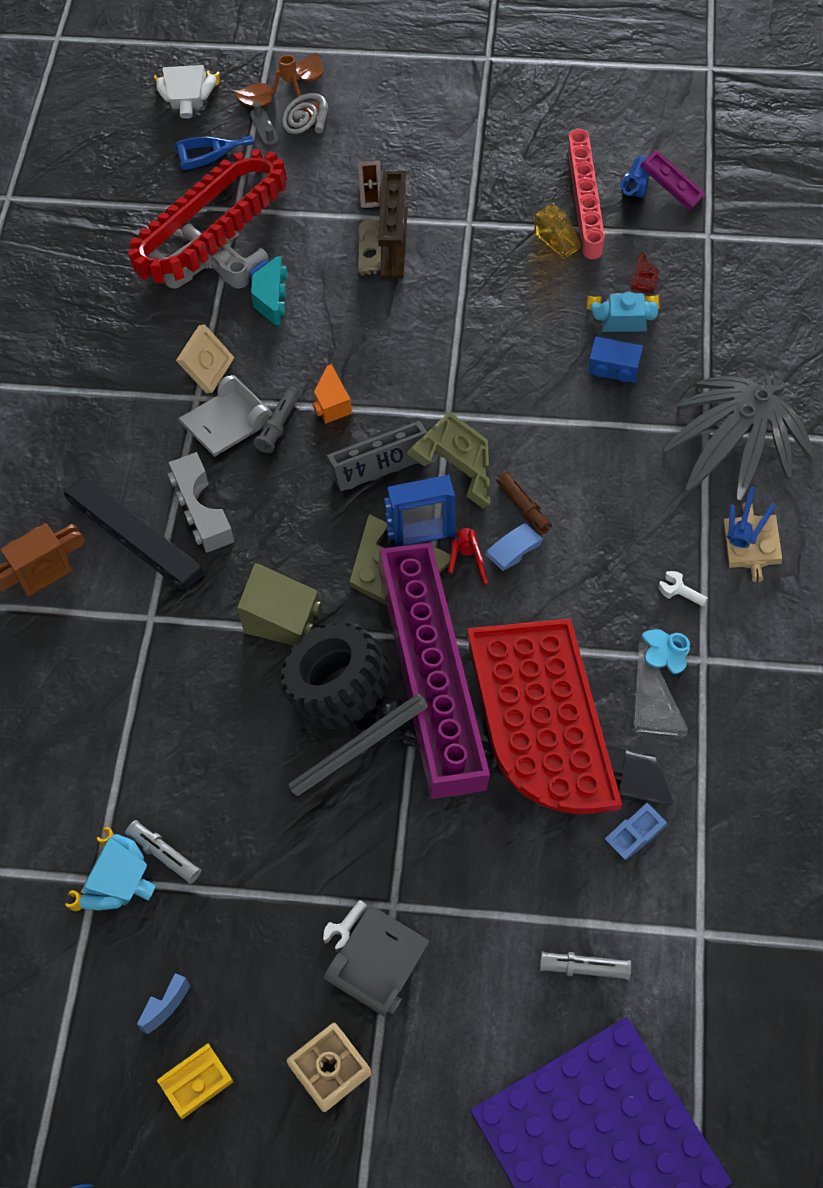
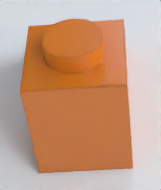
[312,364,352,424]

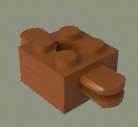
[0,523,85,597]

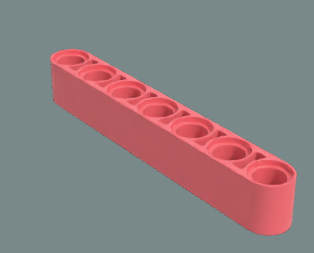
[568,129,604,259]

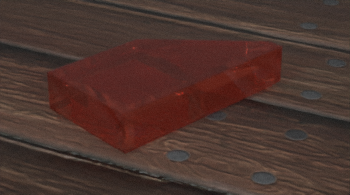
[631,253,659,294]

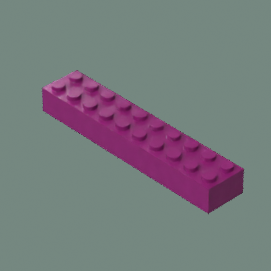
[378,543,490,799]

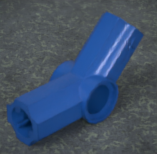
[620,155,650,199]

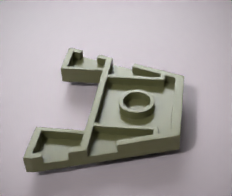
[407,412,490,509]
[350,515,451,605]

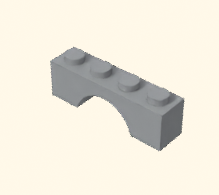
[167,452,234,553]

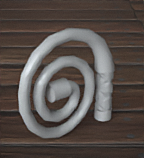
[282,93,328,134]

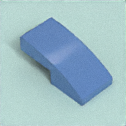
[485,523,543,571]
[605,803,668,860]
[137,973,190,1034]

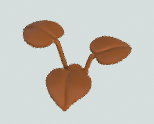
[234,53,327,126]

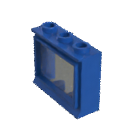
[384,475,456,547]

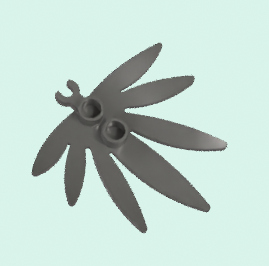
[663,375,813,504]

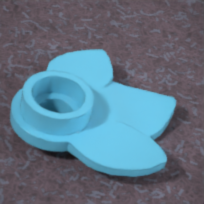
[642,629,690,674]

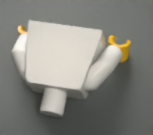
[154,65,220,118]

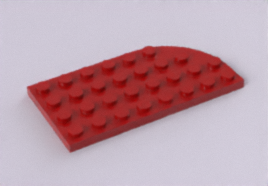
[466,619,622,814]

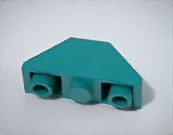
[251,256,287,326]

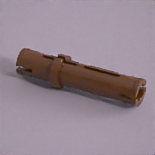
[496,471,552,535]

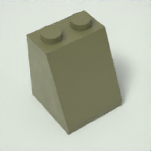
[237,563,322,645]

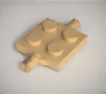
[724,502,782,582]

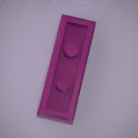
[640,149,706,211]

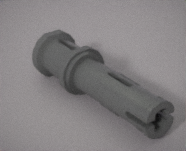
[253,387,300,453]

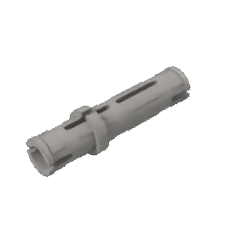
[125,820,201,884]
[540,951,631,980]

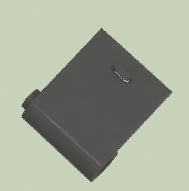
[323,904,430,1017]

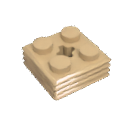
[287,1023,371,1112]

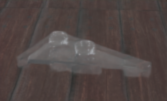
[633,642,688,736]

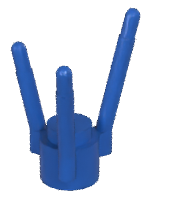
[727,487,776,548]

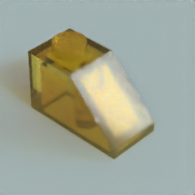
[534,203,581,259]

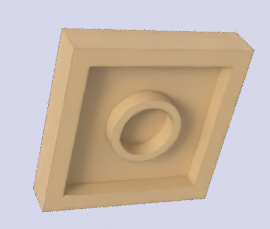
[176,324,235,394]

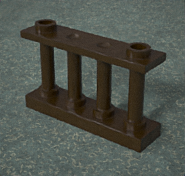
[378,170,408,278]

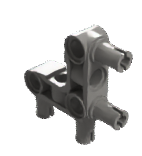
[148,224,269,289]

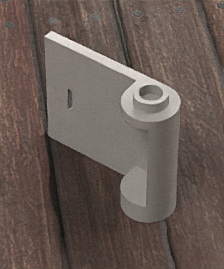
[179,375,273,457]

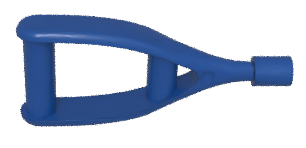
[175,135,254,170]

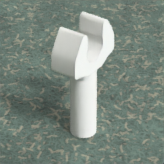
[659,571,708,607]
[323,900,368,952]

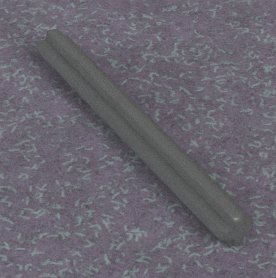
[289,694,428,796]

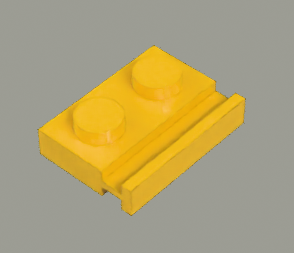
[157,1044,233,1119]

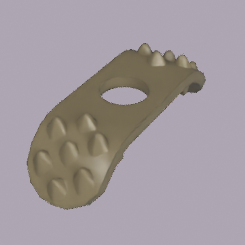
[357,219,382,276]

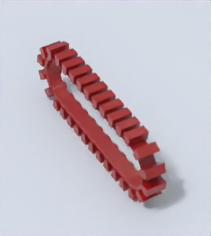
[128,149,287,283]

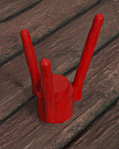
[448,528,488,585]

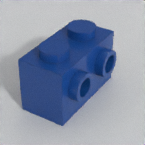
[588,337,643,383]

